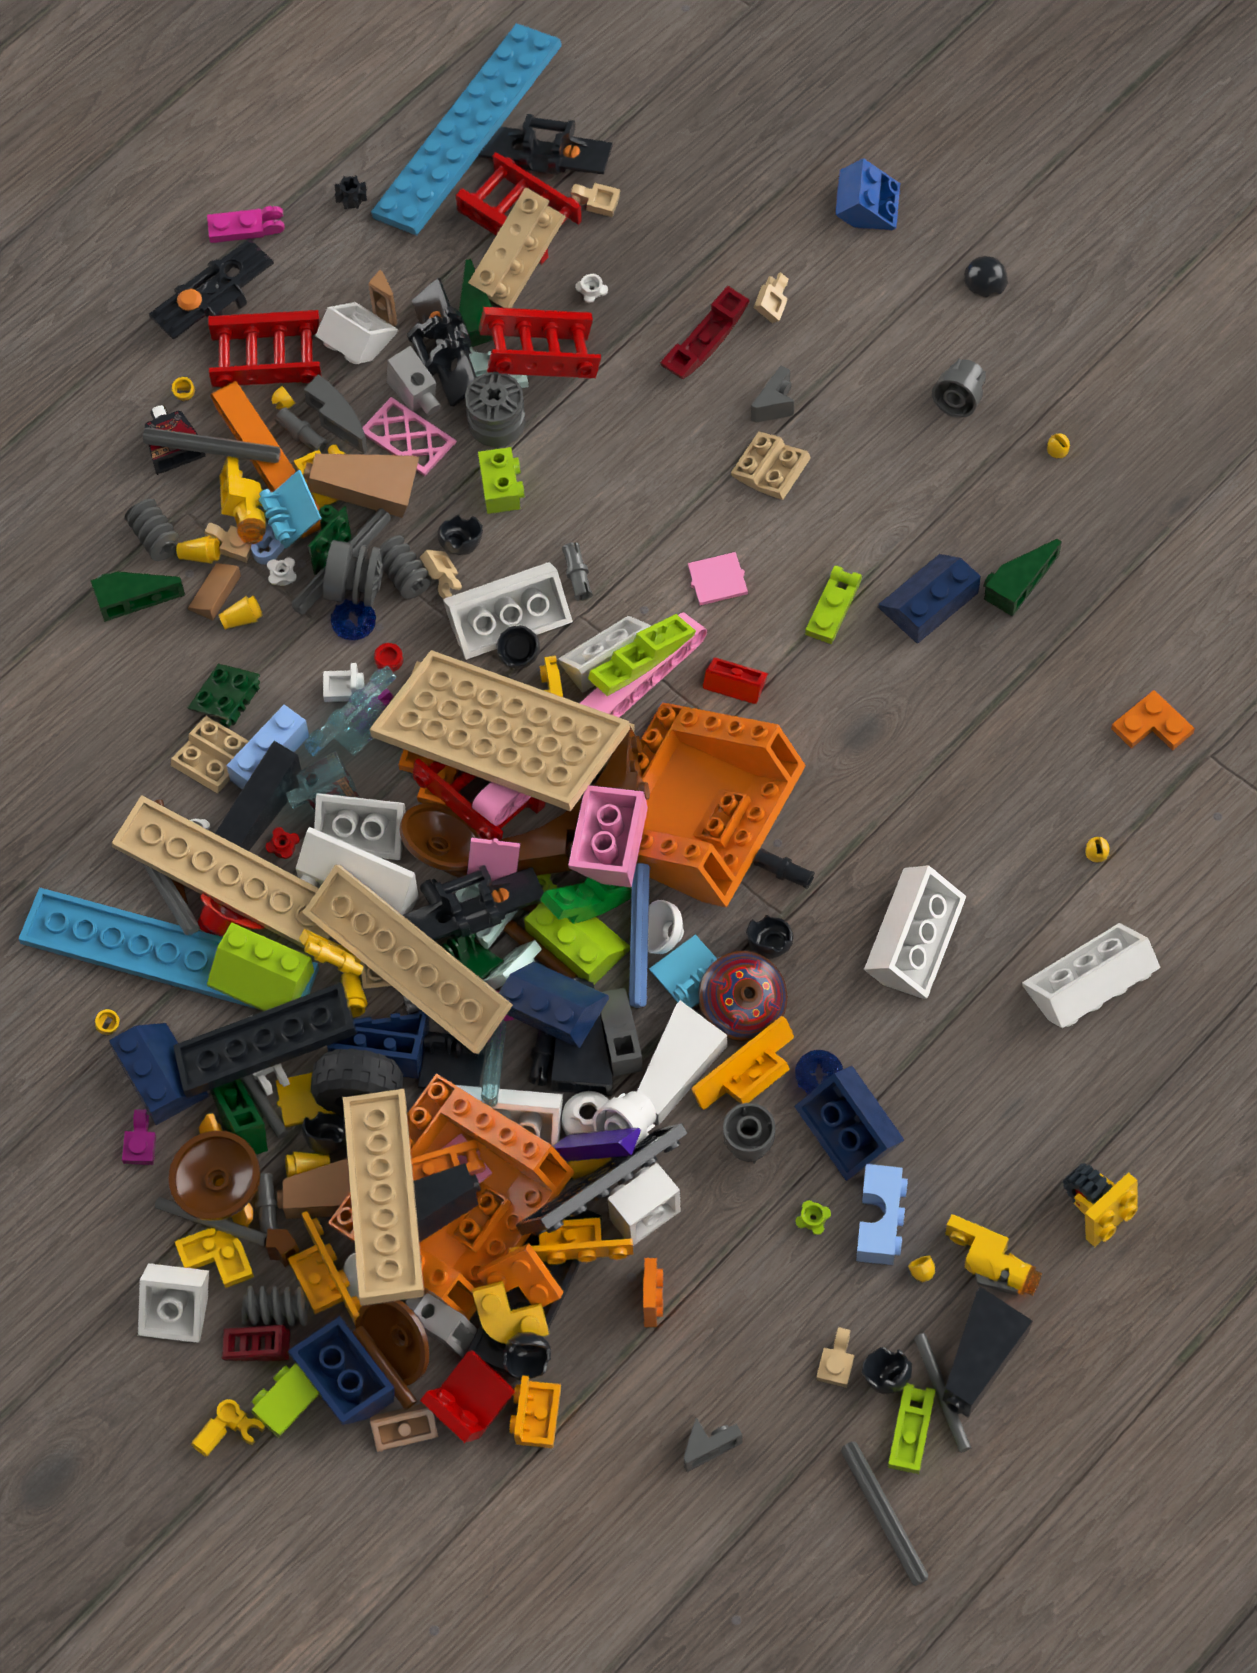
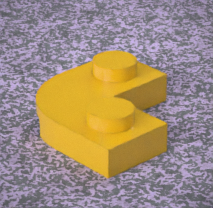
[539,655,563,697]
[174,1228,254,1288]
[472,1281,549,1344]

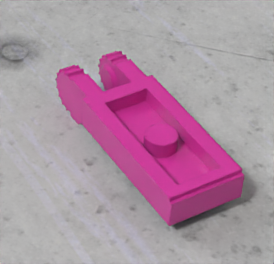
[207,206,285,243]

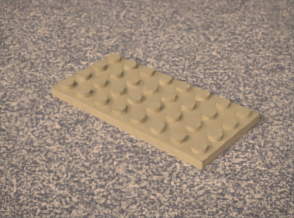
[369,650,630,811]

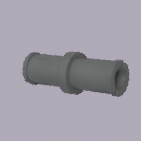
[275,407,328,452]
[562,542,593,601]
[254,1173,278,1234]

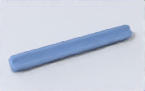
[629,863,650,1008]

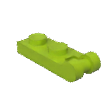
[805,565,862,644]
[888,1383,936,1474]

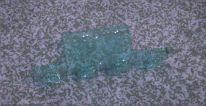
[305,665,397,757]

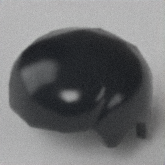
[964,256,1008,298]
[438,515,483,555]
[496,625,540,669]
[746,915,793,959]
[302,1111,347,1155]
[503,1332,551,1379]
[861,1347,912,1394]

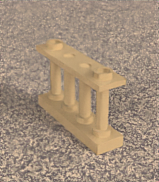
[468,187,566,308]

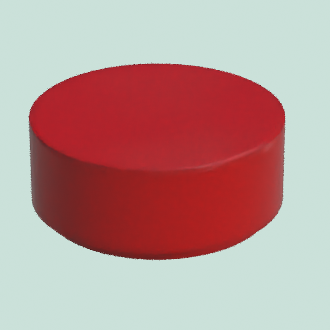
[374,643,403,673]

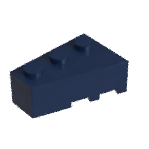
[327,1010,430,1079]

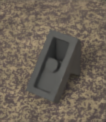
[751,365,794,422]
[684,1417,742,1472]

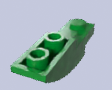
[540,877,632,924]

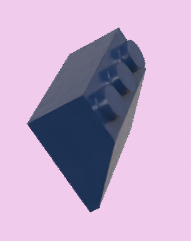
[878,554,981,644]
[499,962,610,1048]
[109,1023,209,1125]
[794,1066,905,1181]
[288,1316,394,1425]

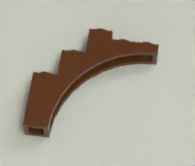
[500,726,650,876]

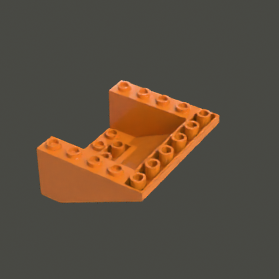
[636,702,806,908]
[328,1073,575,1320]

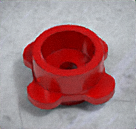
[265,827,300,859]

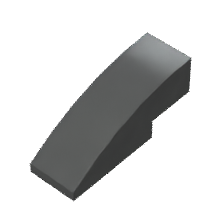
[304,374,367,454]

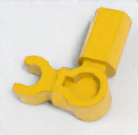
[191,1399,265,1457]

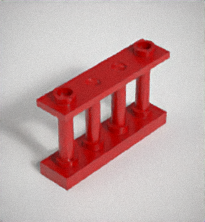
[455,152,582,265]
[479,307,601,379]
[209,310,322,388]
[413,758,546,841]

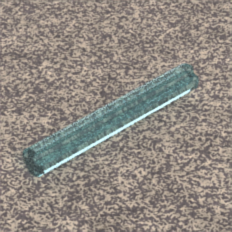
[481,1020,506,1107]

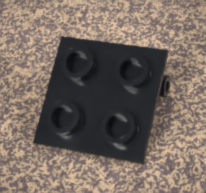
[418,1031,488,1089]

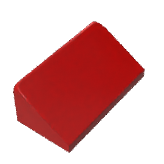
[703,658,768,704]

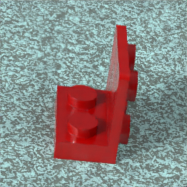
[420,1351,515,1443]

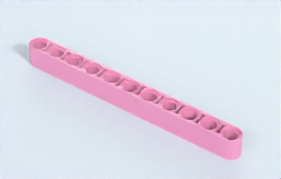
[472,613,707,826]

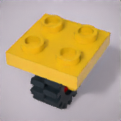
[1063,1163,1138,1247]

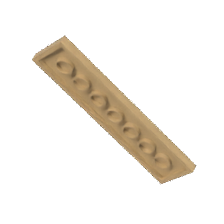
[112,795,331,948]
[302,864,513,1054]
[343,1089,424,1306]

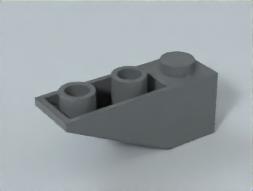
[600,988,643,1076]

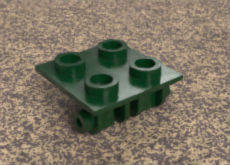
[308,505,351,575]
[188,663,260,728]
[440,933,504,979]

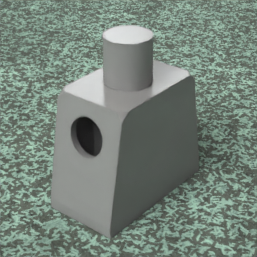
[387,346,441,416]
[405,1293,478,1358]

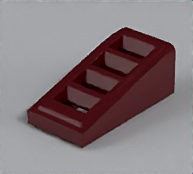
[222,1325,290,1361]

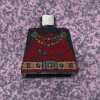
[144,405,206,475]

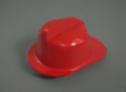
[197,894,265,937]

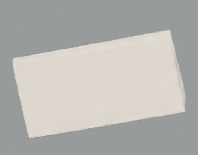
[558,616,651,693]
[314,793,406,860]

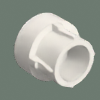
[593,1091,656,1146]

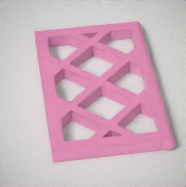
[362,397,457,476]

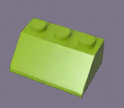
[524,902,630,985]
[207,922,314,1011]

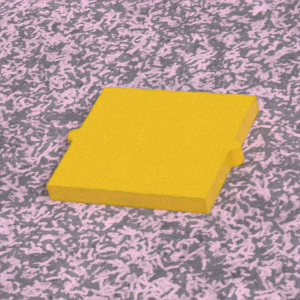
[276,1072,334,1127]

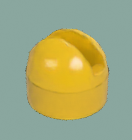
[172,377,195,401]
[272,386,296,410]
[1047,433,1070,458]
[1085,837,1110,862]
[95,1009,119,1035]
[908,1256,935,1282]

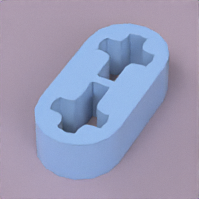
[251,523,285,564]

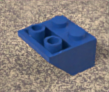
[835,158,900,230]

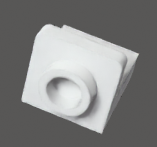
[323,663,364,702]

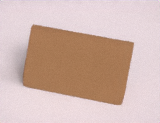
[368,270,397,326]
[188,563,241,620]
[370,1404,438,1452]

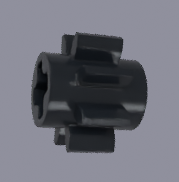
[334,175,367,209]

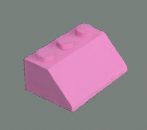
[568,785,648,887]

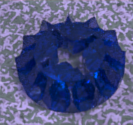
[331,599,376,640]
[795,1050,843,1095]

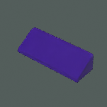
[553,1127,641,1162]

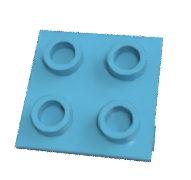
[259,470,321,548]
[649,934,721,1009]

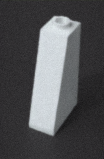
[637,1001,727,1125]

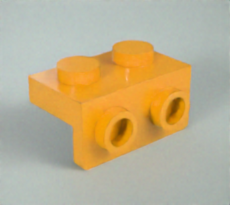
[509,1375,561,1448]

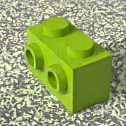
[478,447,525,514]
[251,1363,319,1438]

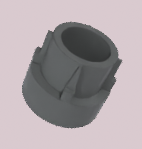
[932,358,986,418]
[723,1103,775,1164]

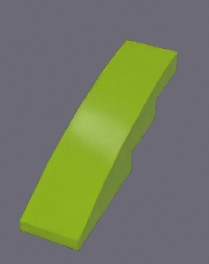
[588,614,696,696]

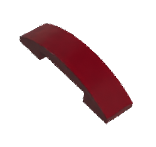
[660,285,750,380]

